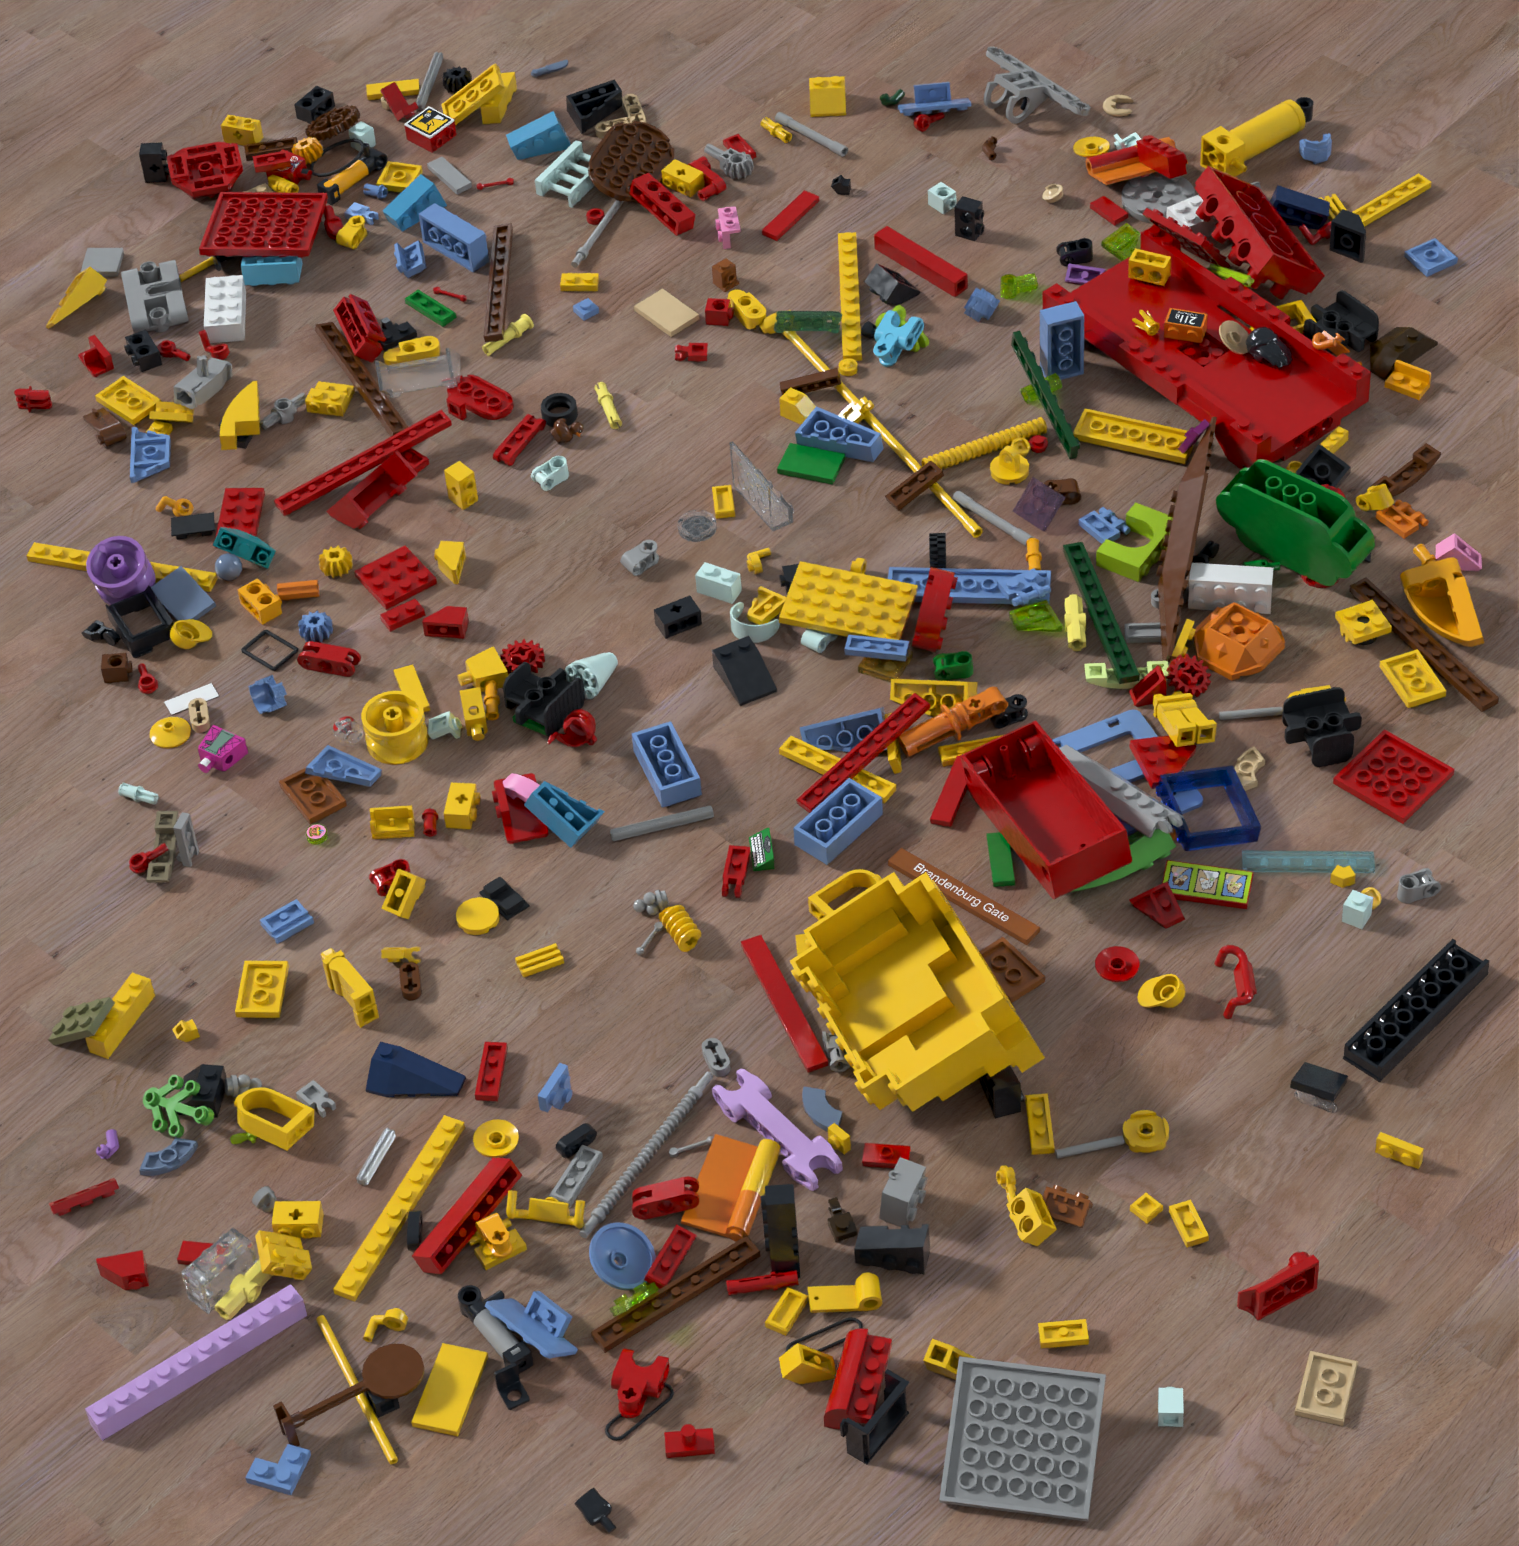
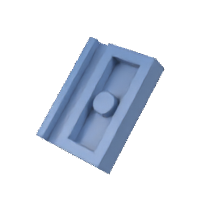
[260,899,314,944]

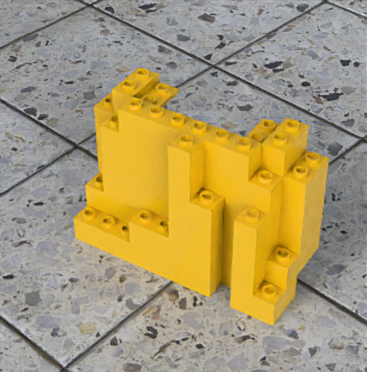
[790,872,1045,1112]

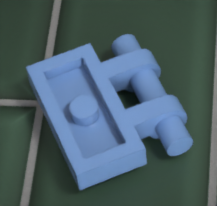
[1079,507,1131,544]
[999,568,1051,606]

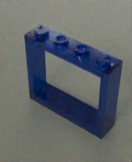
[1156,765,1261,851]

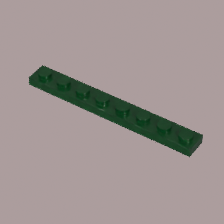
[1011,331,1080,459]

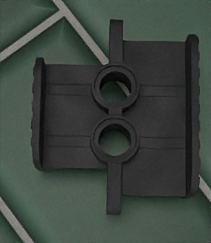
[1303,290,1379,354]
[503,662,585,737]
[1282,687,1362,767]

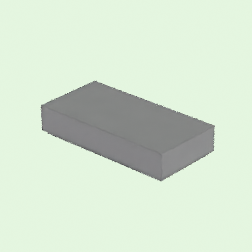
[1124,622,1161,643]

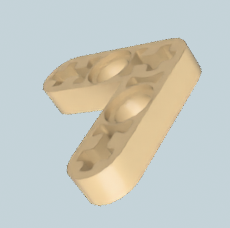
[595,94,646,139]

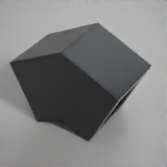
[831,175,851,195]

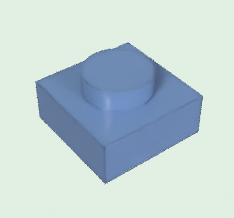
[573,298,599,321]

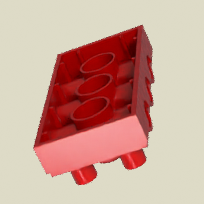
[1195,166,1325,300]

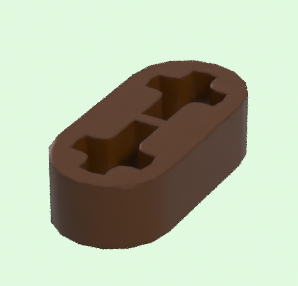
[399,962,422,1001]

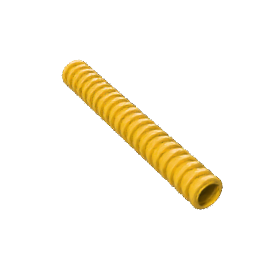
[921,417,1047,470]

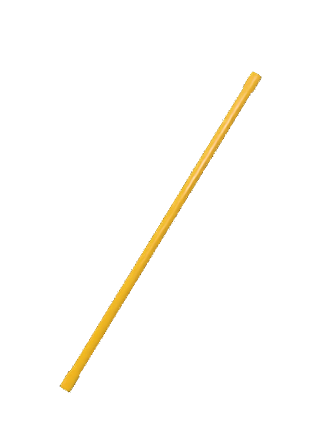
[779,323,983,538]

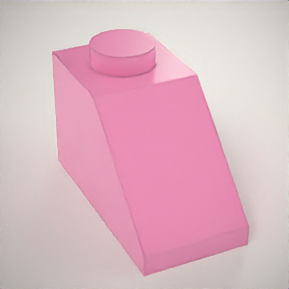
[1435,533,1482,571]

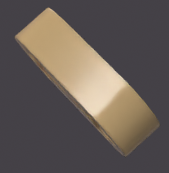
[188,698,210,733]

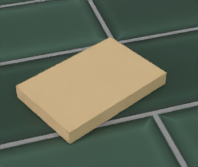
[634,289,700,337]
[1295,1351,1358,1426]

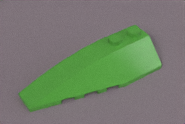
[1071,829,1176,892]

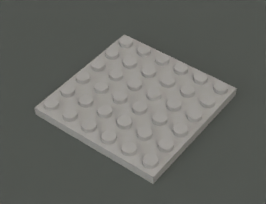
[939,1356,1106,1522]

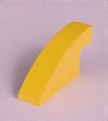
[220,381,260,450]

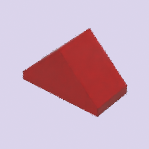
[1129,665,1167,707]

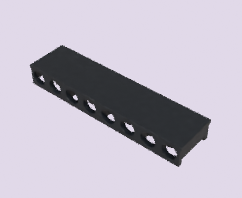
[1343,939,1489,1082]

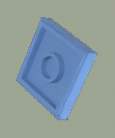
[1404,238,1458,277]

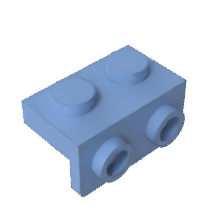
[394,240,426,278]

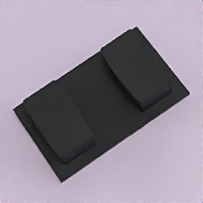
[171,512,215,540]
[479,876,530,921]

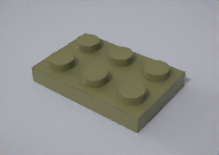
[48,997,115,1046]

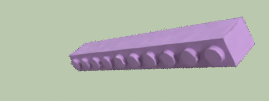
[85,1284,307,1441]

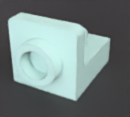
[428,711,462,740]

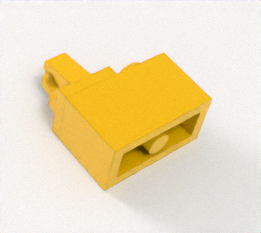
[381,869,427,919]

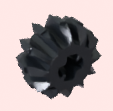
[442,66,472,94]

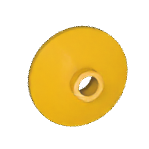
[1073,137,1110,158]
[150,717,191,749]
[473,1119,519,1158]

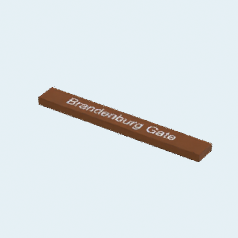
[888,848,1040,945]

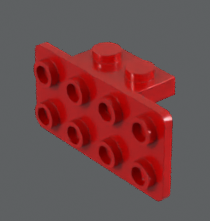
[492,773,549,844]

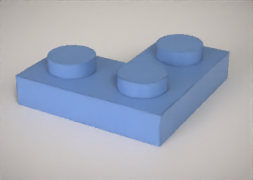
[538,1063,573,1113]
[245,1444,311,1495]

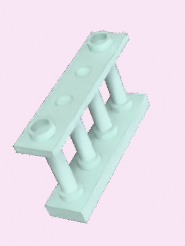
[535,140,595,208]

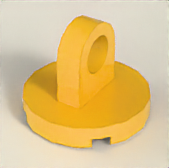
[990,446,1029,485]

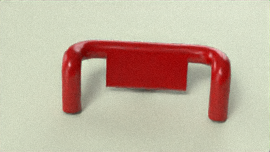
[1214,945,1257,1019]

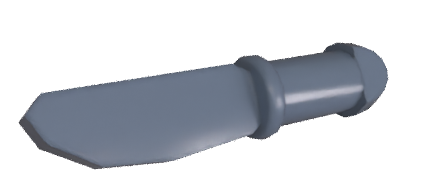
[531,60,568,78]

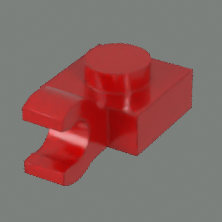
[675,343,708,362]

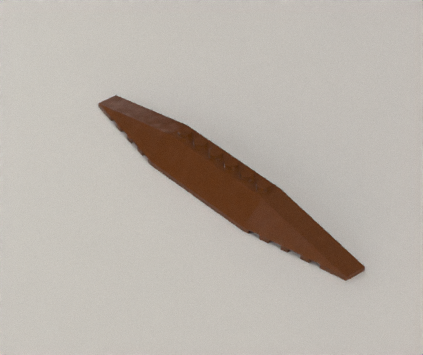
[1156,416,1217,665]

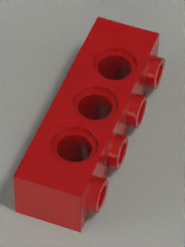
[630,173,696,236]

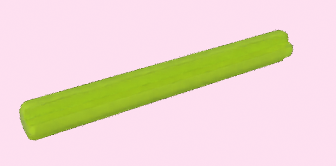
[1207,263,1254,287]

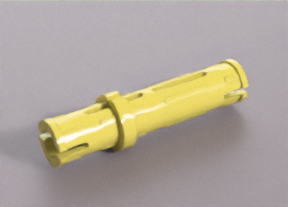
[594,382,622,429]

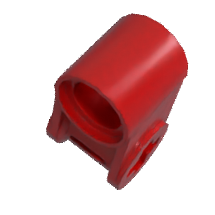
[369,859,411,896]

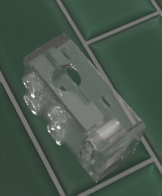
[181,1228,257,1314]

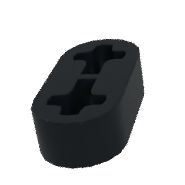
[555,1123,597,1158]
[407,1210,423,1251]

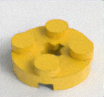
[1123,1110,1169,1153]

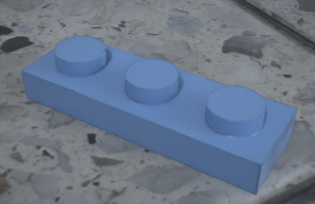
[845,635,910,661]

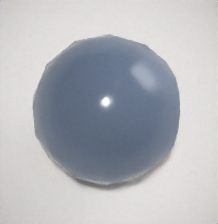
[215,553,242,581]

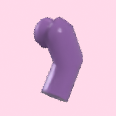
[96,1129,119,1159]

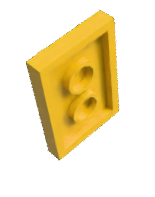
[95,376,161,425]
[1379,649,1446,708]
[235,961,289,1018]

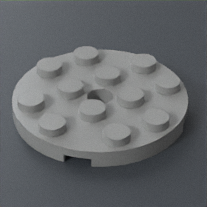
[1122,172,1196,224]

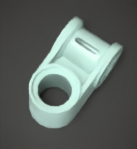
[531,456,569,491]

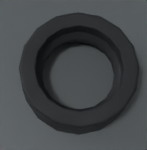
[541,393,578,427]

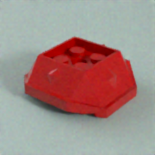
[167,142,243,199]

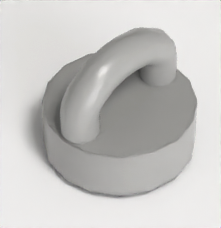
[252,1186,276,1212]

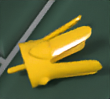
[1132,310,1160,336]

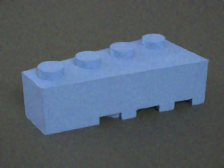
[795,406,884,462]

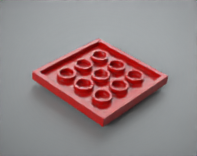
[1142,208,1230,269]
[1333,729,1455,824]

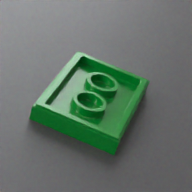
[777,443,845,485]

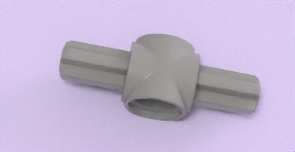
[260,393,307,429]

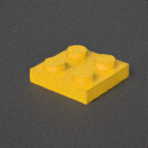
[376,161,423,192]

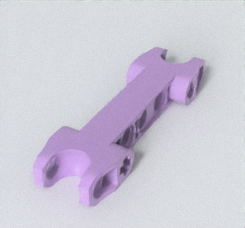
[712,1069,843,1191]

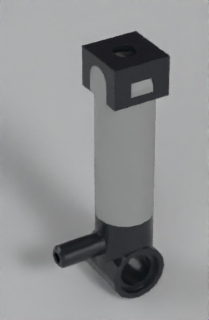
[458,1285,534,1374]

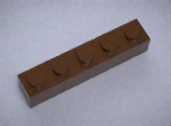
[780,368,841,395]

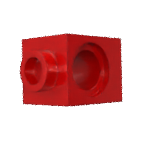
[705,298,734,326]

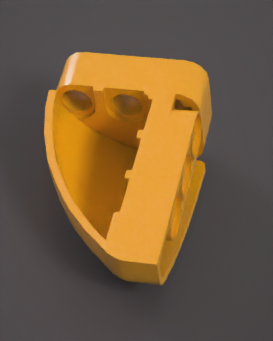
[1400,557,1484,647]

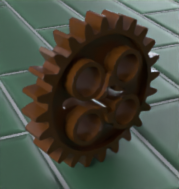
[305,105,360,141]

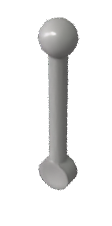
[636,922,663,955]
[669,1136,714,1158]

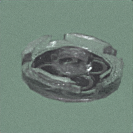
[677,510,717,542]

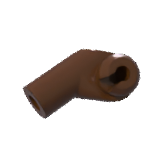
[982,136,998,161]

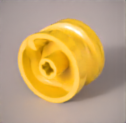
[361,691,429,765]

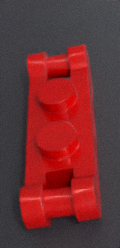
[493,414,546,466]

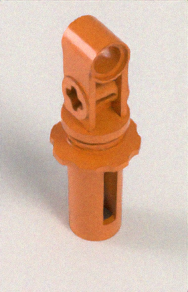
[897,687,1008,758]

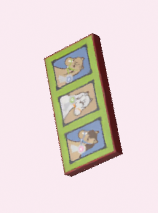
[1162,860,1254,909]

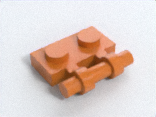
[1376,499,1429,539]

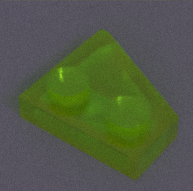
[1101,223,1140,261]

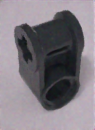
[1056,238,1093,267]
[990,694,1028,729]

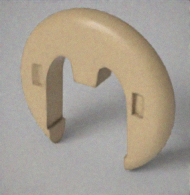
[1103,95,1133,117]

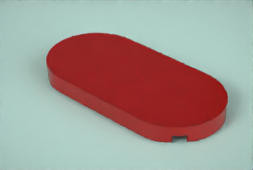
[447,374,514,420]

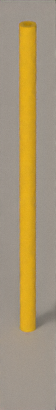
[316,1315,398,1465]

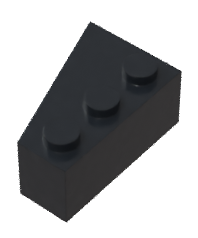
[854,1224,930,1275]

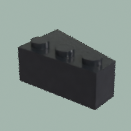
[566,79,622,134]
[978,1065,1024,1119]

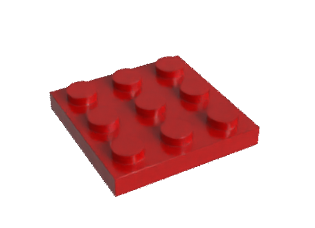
[354,545,437,610]

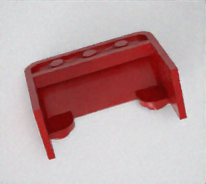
[326,450,418,530]

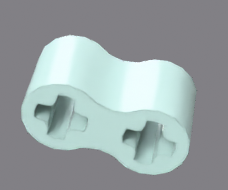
[801,629,838,653]

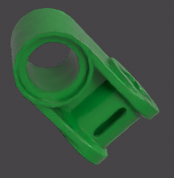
[933,651,974,681]

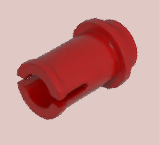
[422,808,439,837]

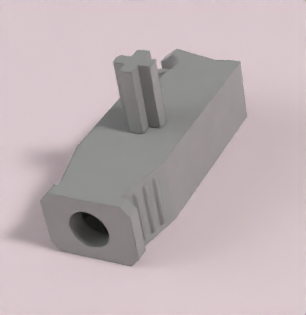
[174,355,232,409]

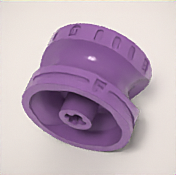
[86,536,155,605]

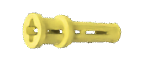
[482,314,534,356]

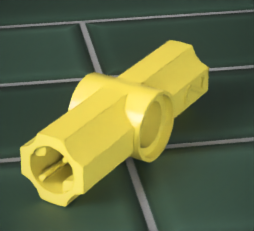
[1064,594,1086,651]
[214,1259,273,1320]

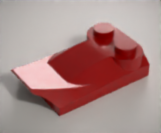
[1237,1252,1319,1321]

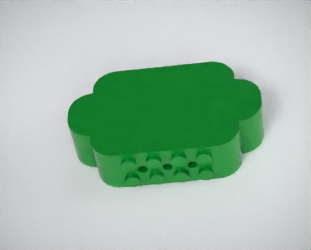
[1216,459,1375,586]

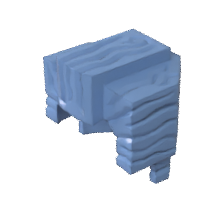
[1299,133,1332,164]
[964,288,1000,322]
[248,675,287,714]

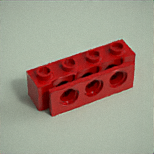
[333,294,386,363]

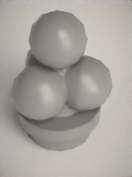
[633,890,669,915]
[224,1074,262,1098]

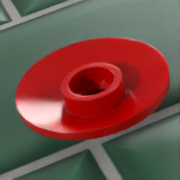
[1095,946,1140,982]

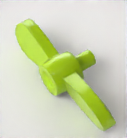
[230,1132,257,1144]

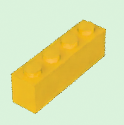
[85,972,155,1059]

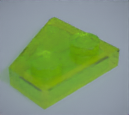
[1009,600,1062,632]
[609,1282,659,1316]

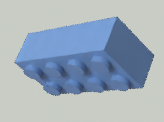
[419,203,489,273]
[1040,301,1084,383]
[632,721,702,808]
[793,778,883,865]

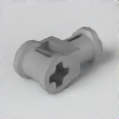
[822,1031,850,1072]

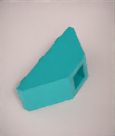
[213,527,276,569]

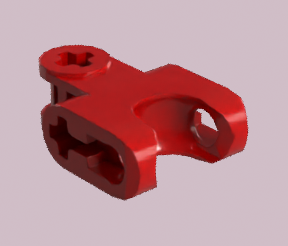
[611,1348,670,1418]

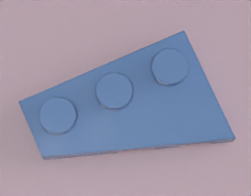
[305,745,382,787]

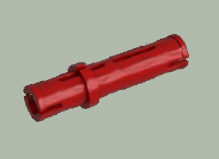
[726,1270,799,1296]

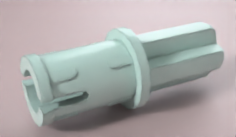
[118,783,159,805]

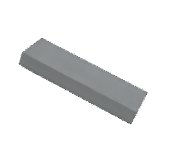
[427,157,472,195]
[549,1145,603,1208]

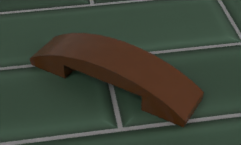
[1371,443,1441,497]

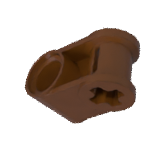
[1042,478,1081,506]

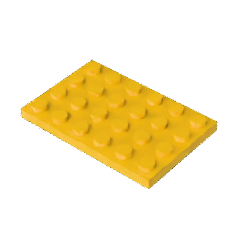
[779,561,918,640]

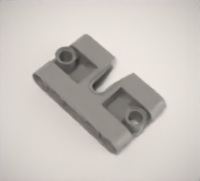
[121,260,189,333]

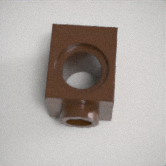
[101,653,133,683]

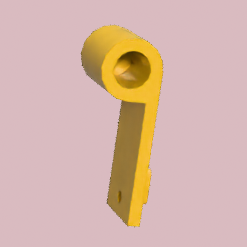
[807,1272,883,1313]

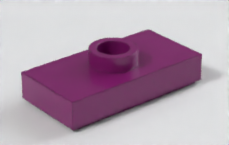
[1178,419,1210,453]

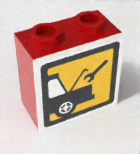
[404,107,457,153]

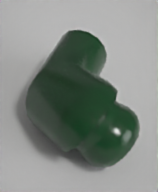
[880,89,905,106]

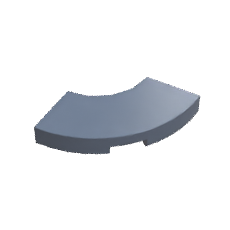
[802,1086,843,1131]
[139,1138,198,1176]

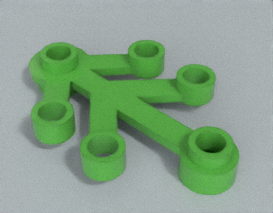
[143,1075,214,1138]

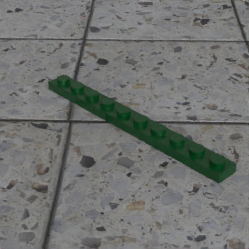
[1063,542,1140,684]

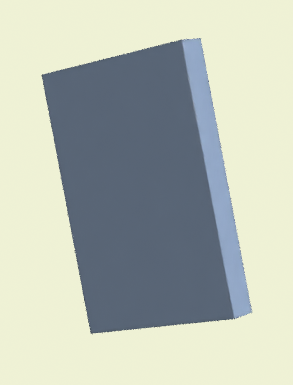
[151,566,216,621]

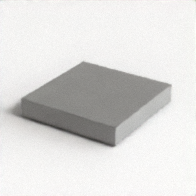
[81,248,124,277]

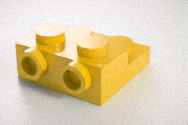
[305,381,355,417]
[255,1230,312,1280]

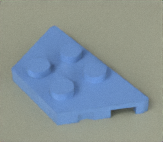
[130,427,171,483]

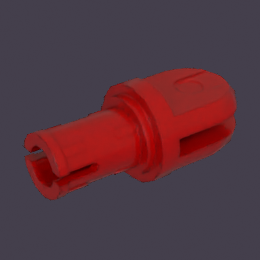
[323,205,344,240]

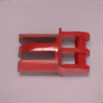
[14,386,52,412]

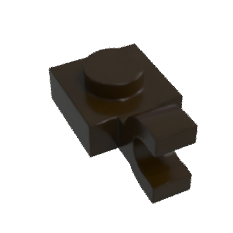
[827,1197,858,1242]

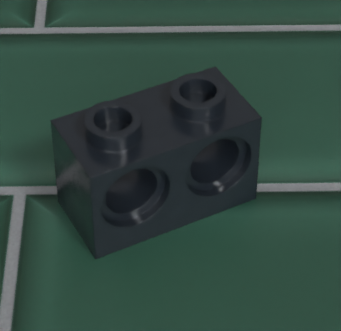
[294,86,335,124]
[954,196,985,241]
[124,329,162,373]

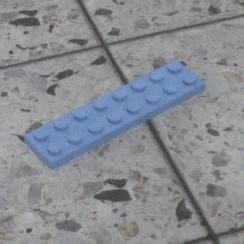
[888,567,1051,605]

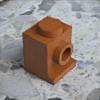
[712,258,739,292]

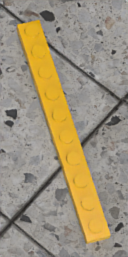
[838,232,862,361]
[26,542,218,592]
[333,1115,465,1302]

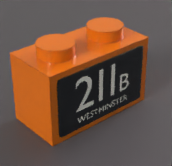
[1164,308,1208,343]

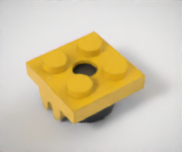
[1335,600,1392,646]

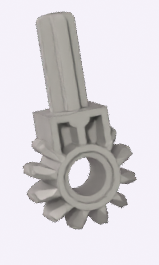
[704,144,754,180]

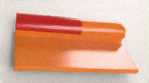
[1086,137,1188,185]

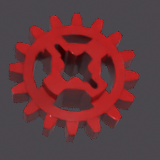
[500,639,545,673]
[1166,654,1211,697]

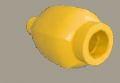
[760,310,793,334]

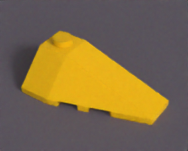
[890,679,978,717]

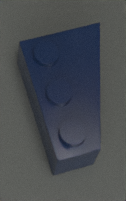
[1270,185,1330,230]

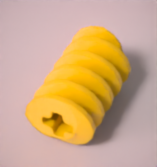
[658,905,702,952]

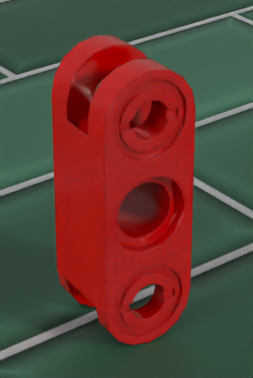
[297,641,361,677]
[632,1176,700,1220]

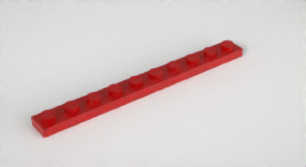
[274,409,452,516]

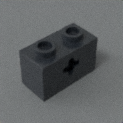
[139,142,170,183]
[654,595,702,639]

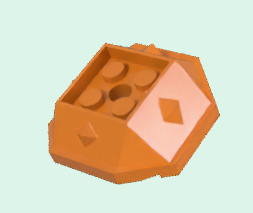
[1193,602,1285,681]

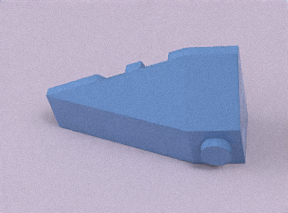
[799,707,887,752]

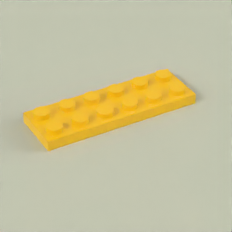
[1073,408,1194,464]

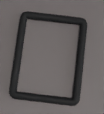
[241,630,299,671]

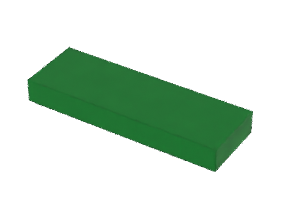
[405,289,457,327]
[986,832,1015,887]

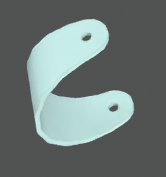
[730,602,780,643]

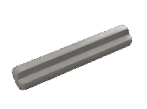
[356,1128,396,1186]

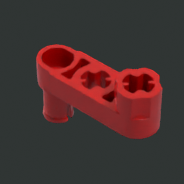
[688,156,727,201]

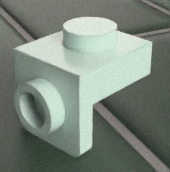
[1114,132,1141,150]

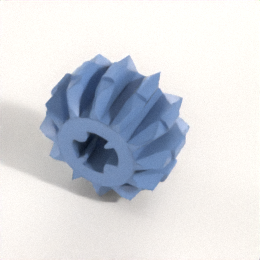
[298,610,333,643]

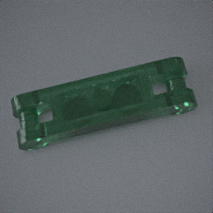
[774,311,842,333]

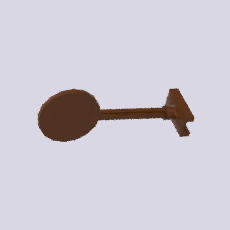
[273,1344,425,1446]

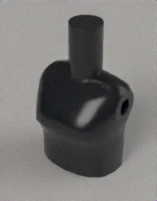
[574,1488,616,1534]

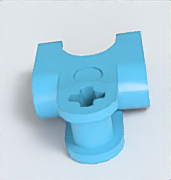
[873,310,924,367]

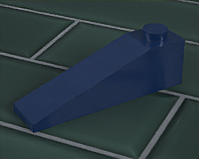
[366,1042,466,1097]

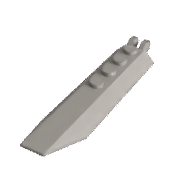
[1059,745,1183,838]

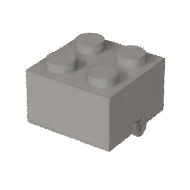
[879,1157,928,1227]

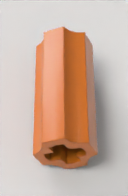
[277,580,319,600]

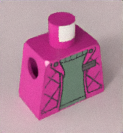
[198,725,248,773]

